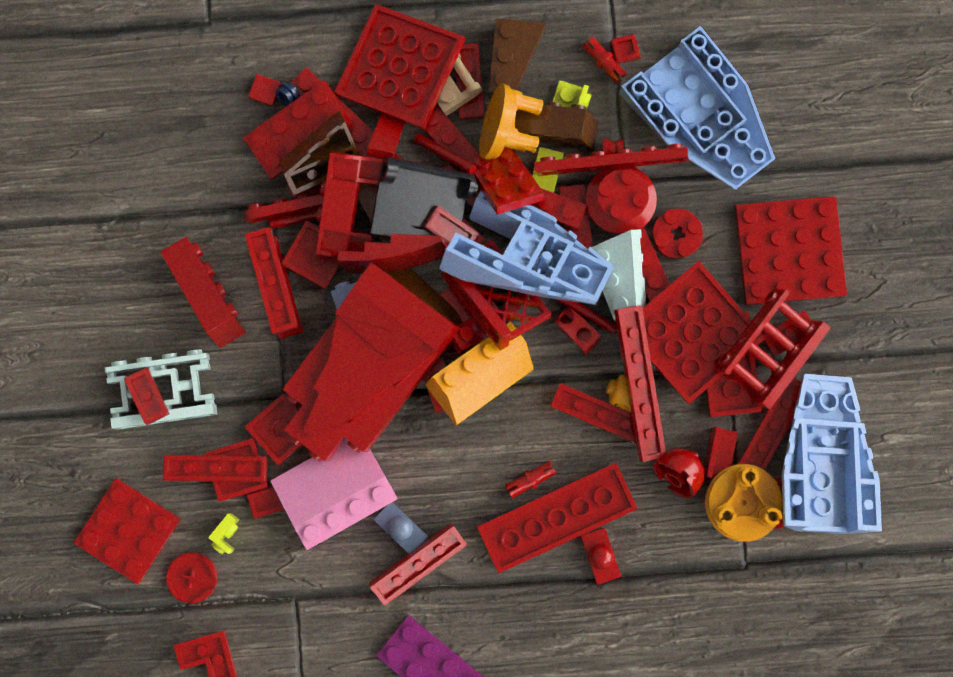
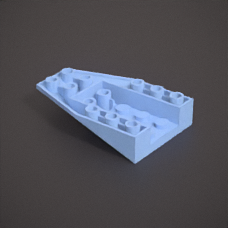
[619,26,775,190]

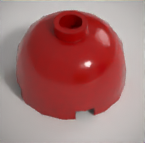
[653,448,705,498]

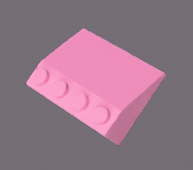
[271,439,398,550]

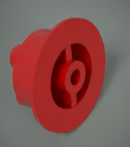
[586,167,657,235]

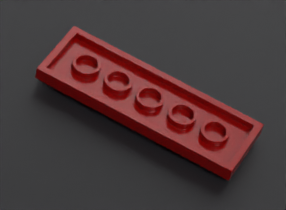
[477,463,638,574]

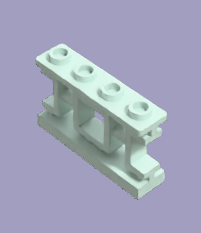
[105,349,218,430]

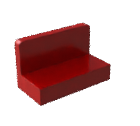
[704,426,738,479]

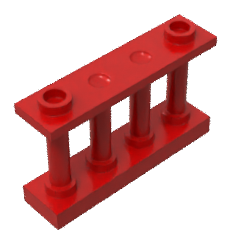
[245,227,304,340]
[715,289,831,410]

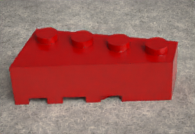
[161,236,246,348]

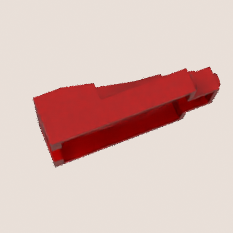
[282,263,460,462]

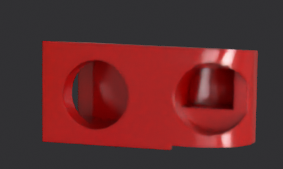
[553,306,601,356]

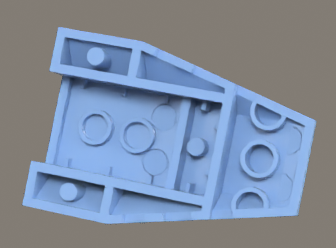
[782,374,882,534]

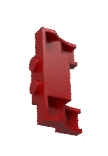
[316,151,384,256]

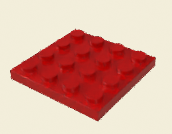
[334,4,466,130]
[735,196,847,305]
[642,261,766,404]

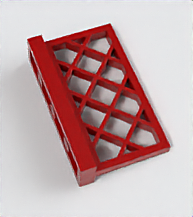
[441,240,552,351]

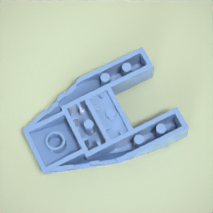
[439,191,614,304]

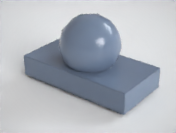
[374,502,428,553]

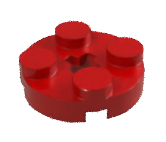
[652,209,703,260]

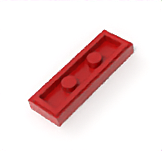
[456,43,484,120]
[367,113,405,159]

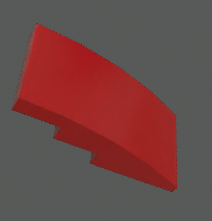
[338,234,448,274]

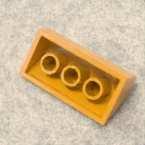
[425,322,534,426]

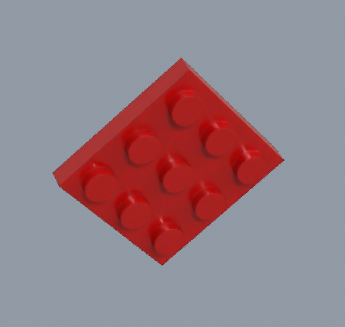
[74,478,181,584]

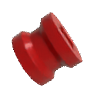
[601,138,623,155]

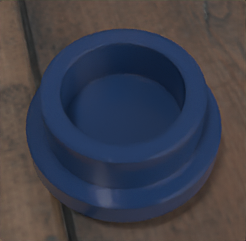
[276,82,299,106]

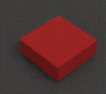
[610,33,641,64]
[248,74,280,107]

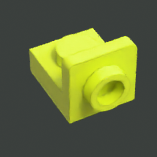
[553,80,591,109]
[208,513,239,554]

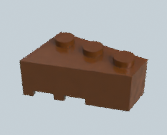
[515,102,599,152]

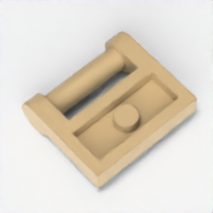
[437,53,482,116]

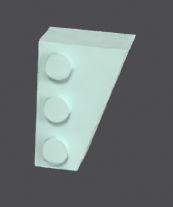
[591,230,646,320]

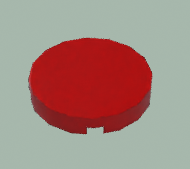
[166,552,218,603]

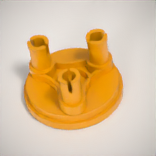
[479,83,543,160]
[705,464,783,542]

